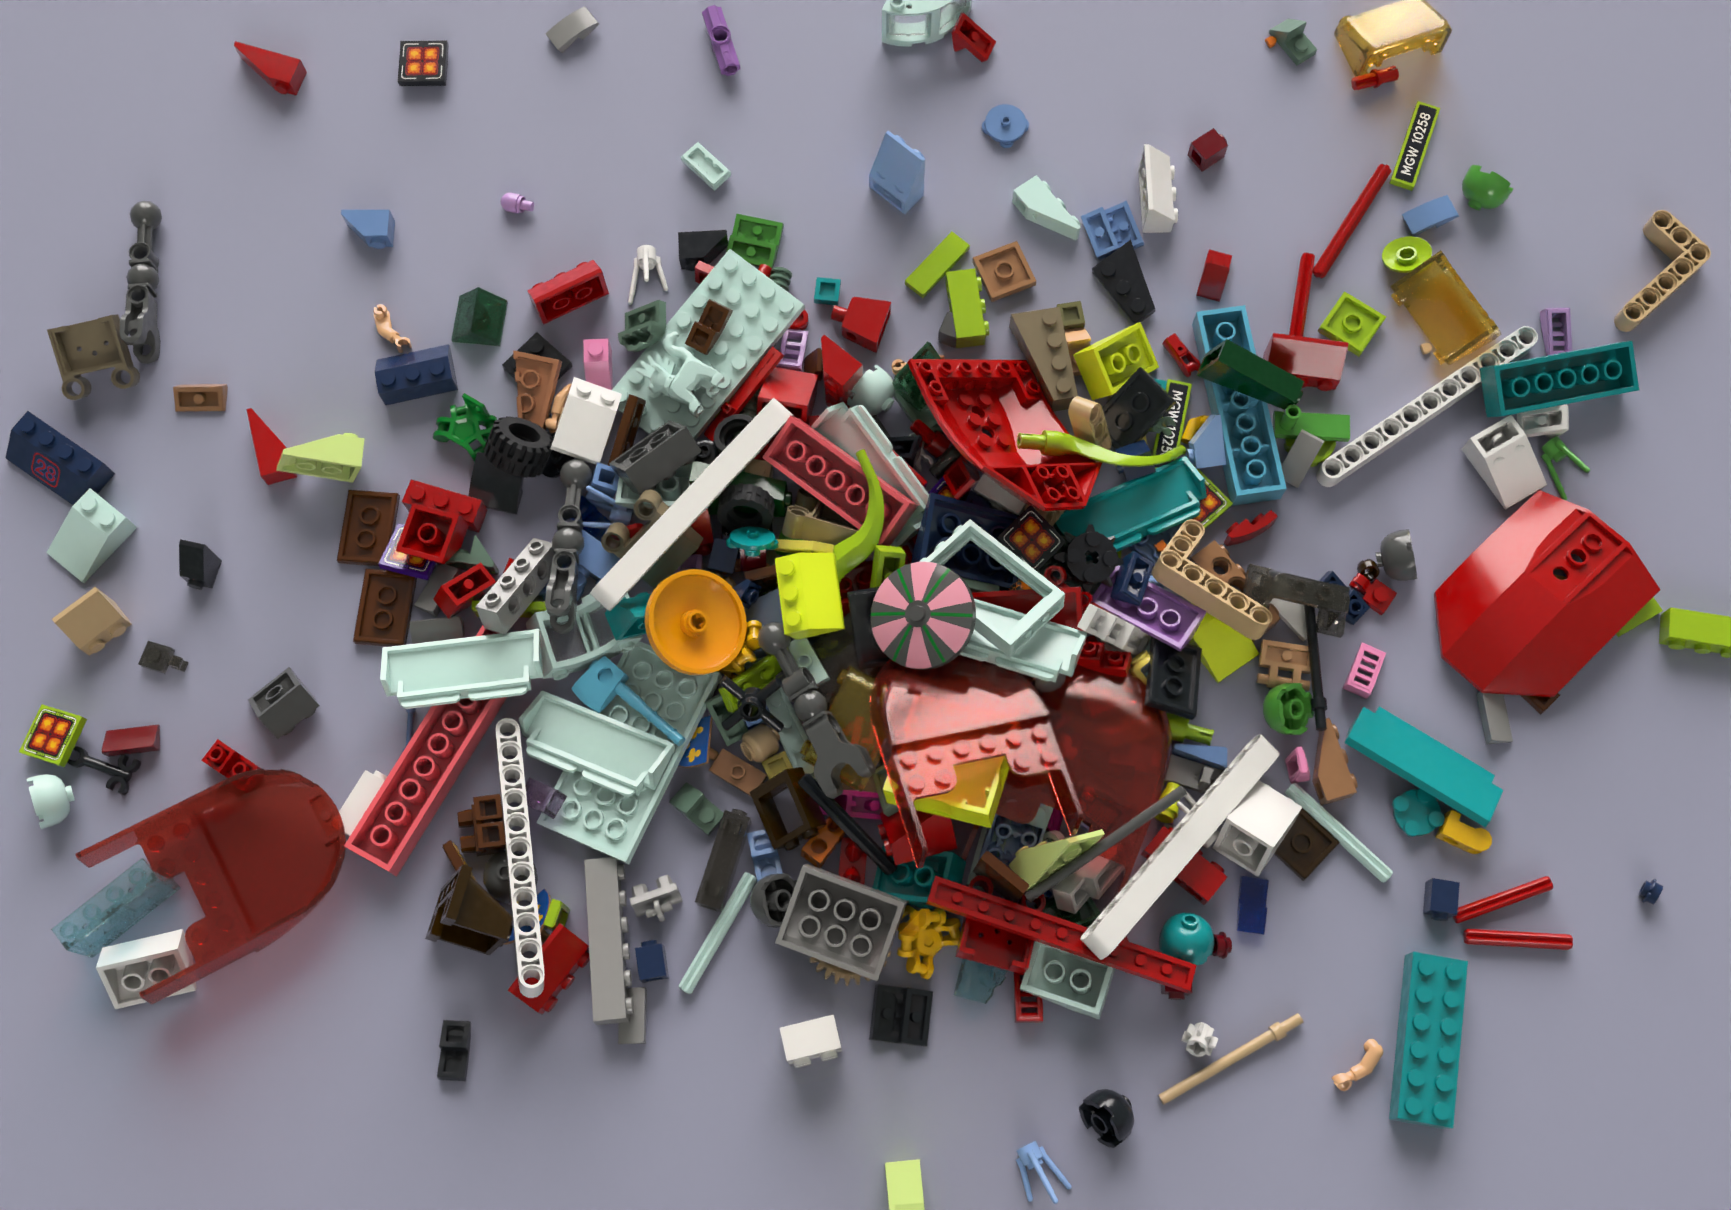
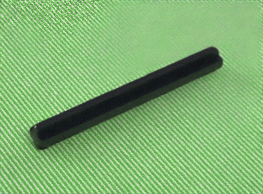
[798,773,898,876]

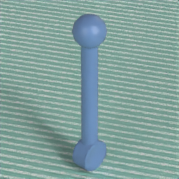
[402,708,416,752]

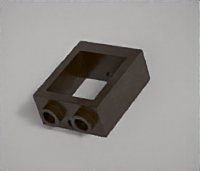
[750,767,827,851]

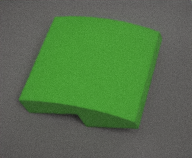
[727,214,784,268]

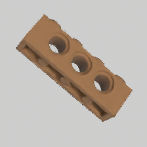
[1190,540,1281,642]

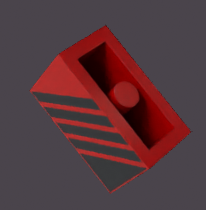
[433,562,496,619]

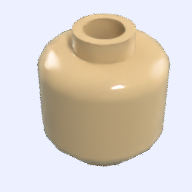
[740,724,780,763]

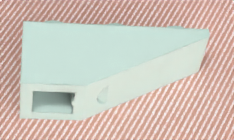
[1012,175,1081,241]

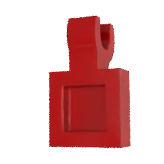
[1349,573,1397,615]

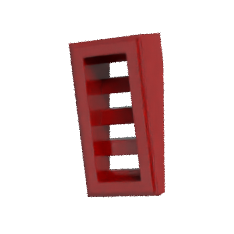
[1013,972,1043,1023]

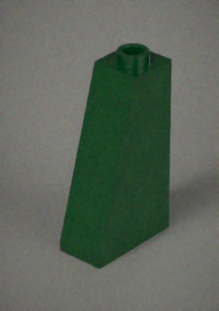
[1197,339,1305,410]
[689,462,792,517]

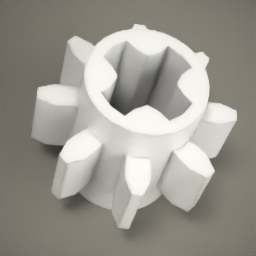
[1181,1022,1218,1057]

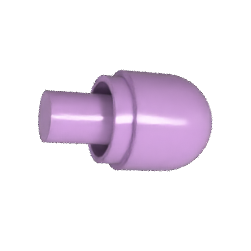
[500,193,534,214]

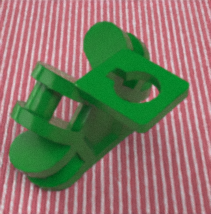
[433,393,497,462]

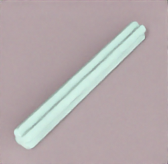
[1285,783,1393,883]
[679,872,757,994]

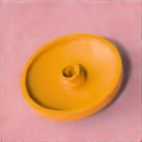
[645,569,747,676]

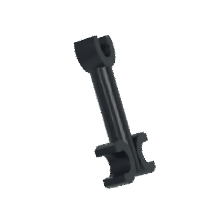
[67,746,141,795]

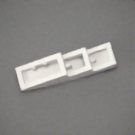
[1077,603,1151,655]

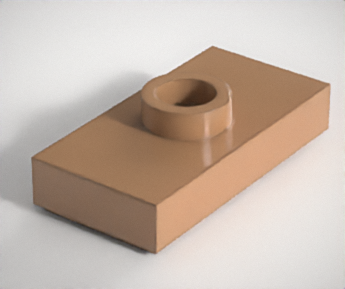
[709,748,768,797]

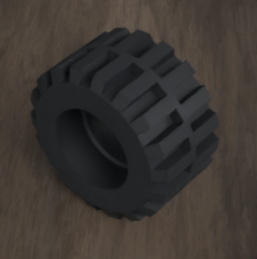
[484,416,553,478]

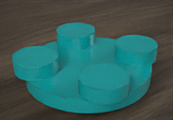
[726,527,778,557]
[1392,788,1445,837]

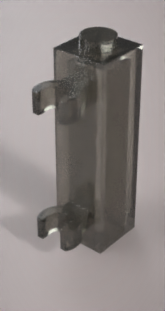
[695,809,752,913]

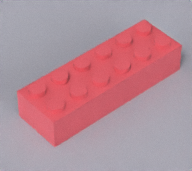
[762,415,918,546]

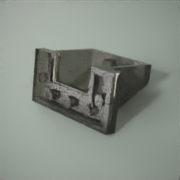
[1243,564,1350,638]

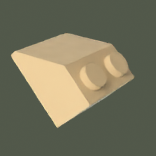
[52,587,132,656]

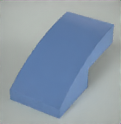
[1402,195,1459,237]
[747,829,783,882]

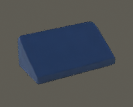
[1110,551,1154,606]

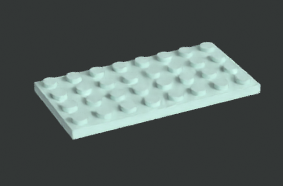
[612,249,806,441]
[536,641,722,865]

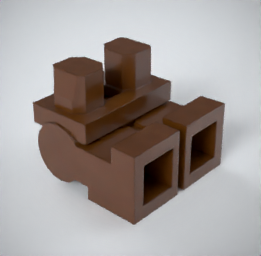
[457,794,506,856]

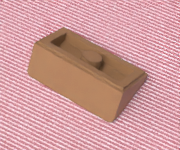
[173,384,228,412]

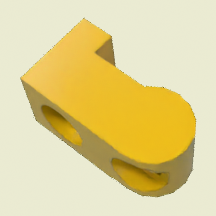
[1435,810,1492,854]

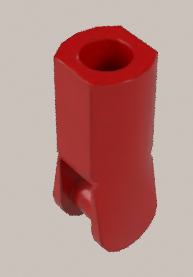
[1162,333,1201,377]

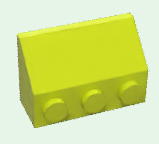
[775,553,845,640]

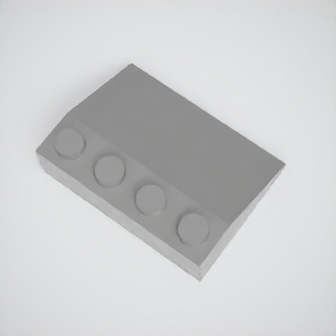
[775,864,908,981]

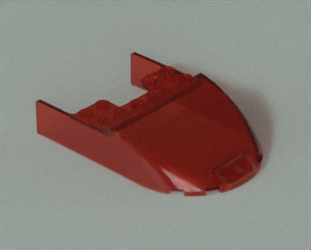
[869,655,1084,869]
[961,665,1172,900]
[75,769,346,1004]

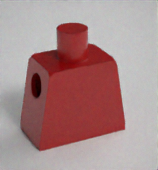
[831,297,891,353]

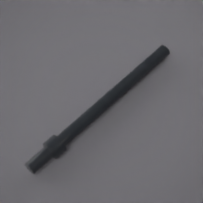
[1302,582,1327,731]

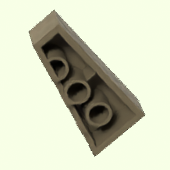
[1009,307,1078,412]

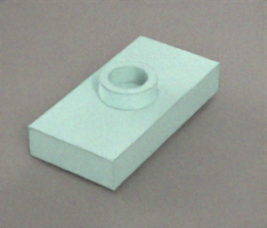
[681,142,731,191]
[788,638,830,686]

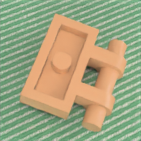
[1256,639,1310,691]

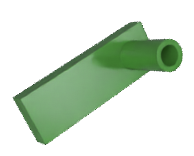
[1273,405,1350,442]

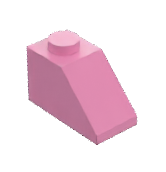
[583,338,613,390]

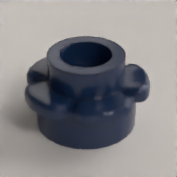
[1639,879,1663,905]

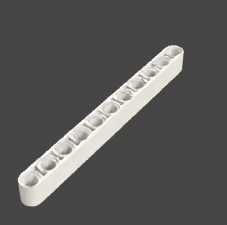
[1316,326,1538,487]
[590,398,793,611]
[496,718,545,998]
[1081,734,1280,960]

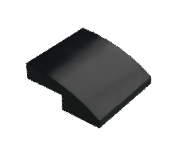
[468,452,524,515]
[869,984,933,1047]

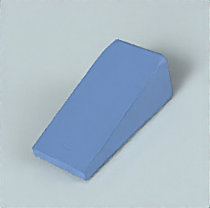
[1171,744,1228,771]

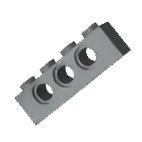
[476,538,554,634]

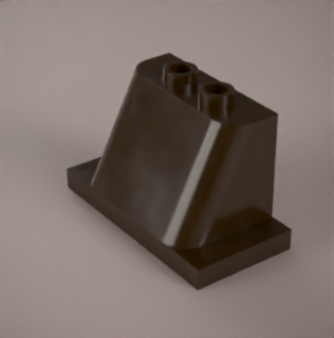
[425,864,513,955]

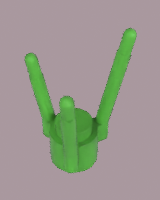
[1541,436,1590,500]

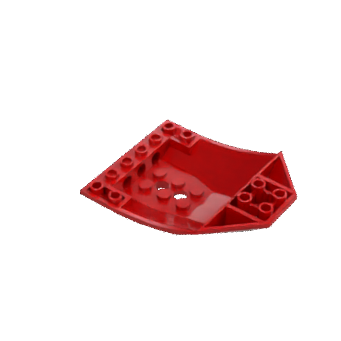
[907,359,1102,511]
[1434,490,1661,697]

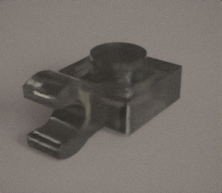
[138,641,189,674]

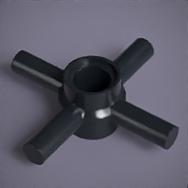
[719,676,784,732]

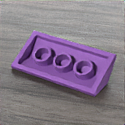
[1093,566,1206,651]

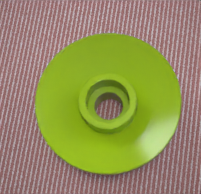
[1382,236,1432,273]

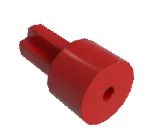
[910,419,951,458]

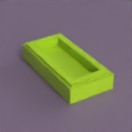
[543,899,570,932]

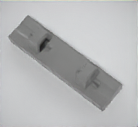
[1125,743,1223,794]

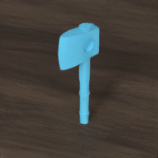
[571,655,685,746]

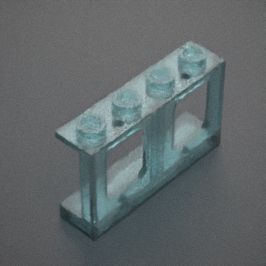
[51,858,180,958]

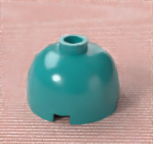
[1159,912,1214,966]

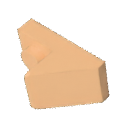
[1064,327,1091,376]

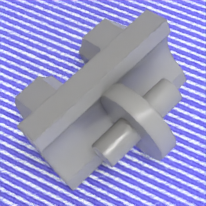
[629,875,683,922]

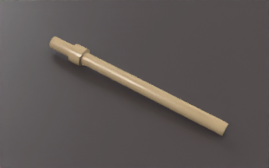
[1158,1013,1304,1105]

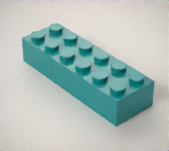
[1479,341,1639,417]
[1389,951,1468,1129]

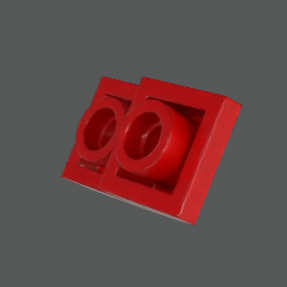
[1224,510,1278,546]
[1077,641,1132,678]
[201,739,263,791]

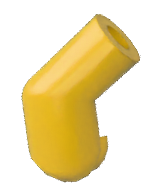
[1181,415,1209,444]

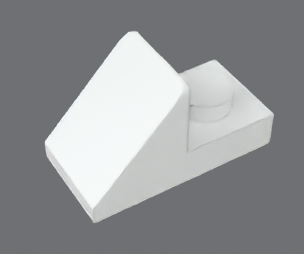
[1517,404,1569,439]

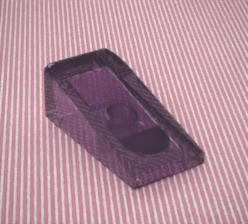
[525,778,567,819]

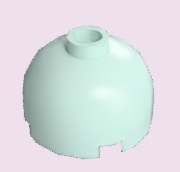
[847,365,895,416]
[27,774,75,829]

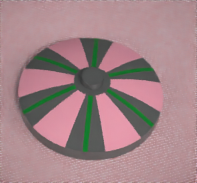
[871,562,976,670]

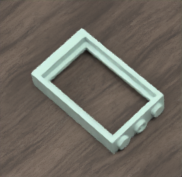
[919,520,1065,658]

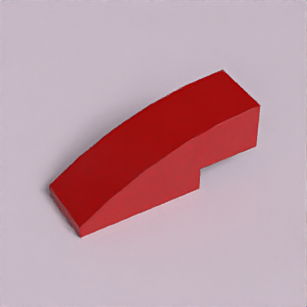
[943,455,980,500]

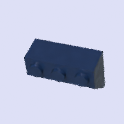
[374,344,458,405]

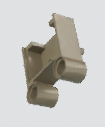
[47,314,140,400]
[782,488,859,546]
[601,489,703,589]

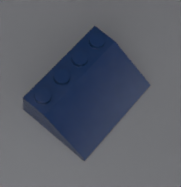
[911,493,1019,591]

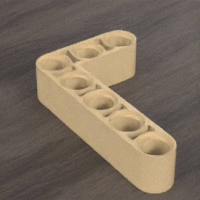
[1614,210,1711,332]
[1024,396,1112,526]
[1152,519,1273,640]

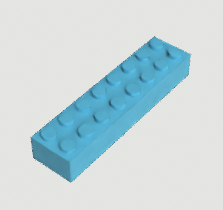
[1192,305,1287,506]

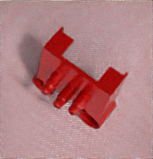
[955,876,1046,974]

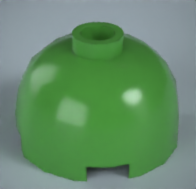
[1462,165,1513,211]
[1263,683,1314,735]

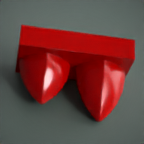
[838,837,867,885]

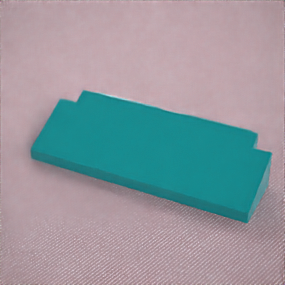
[1053,456,1207,562]
[1344,706,1503,828]

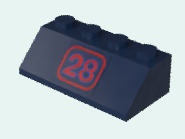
[5,411,115,505]

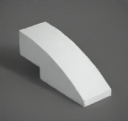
[1052,845,1127,914]

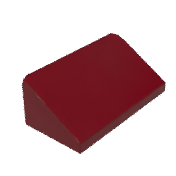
[102,725,160,757]

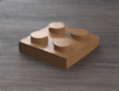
[972,241,1036,302]

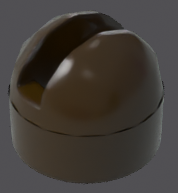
[1357,559,1380,581]

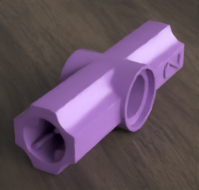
[702,5,740,76]

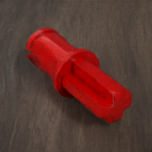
[1351,65,1399,90]

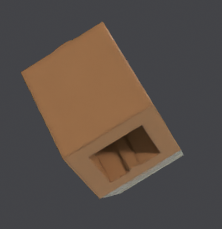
[1312,718,1358,806]

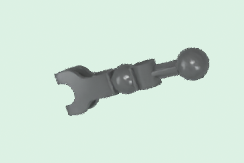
[119,201,162,364]
[545,459,592,634]
[757,622,876,799]

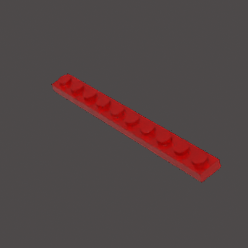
[926,876,1196,993]

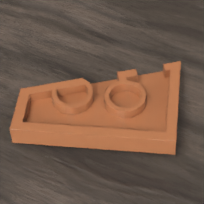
[513,350,562,430]

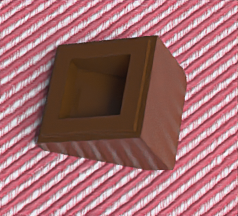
[804,348,823,381]

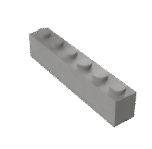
[584,857,634,1025]

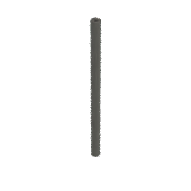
[1024,785,1187,903]

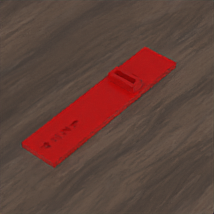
[704,346,784,441]

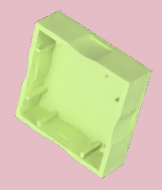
[885,1159,925,1210]

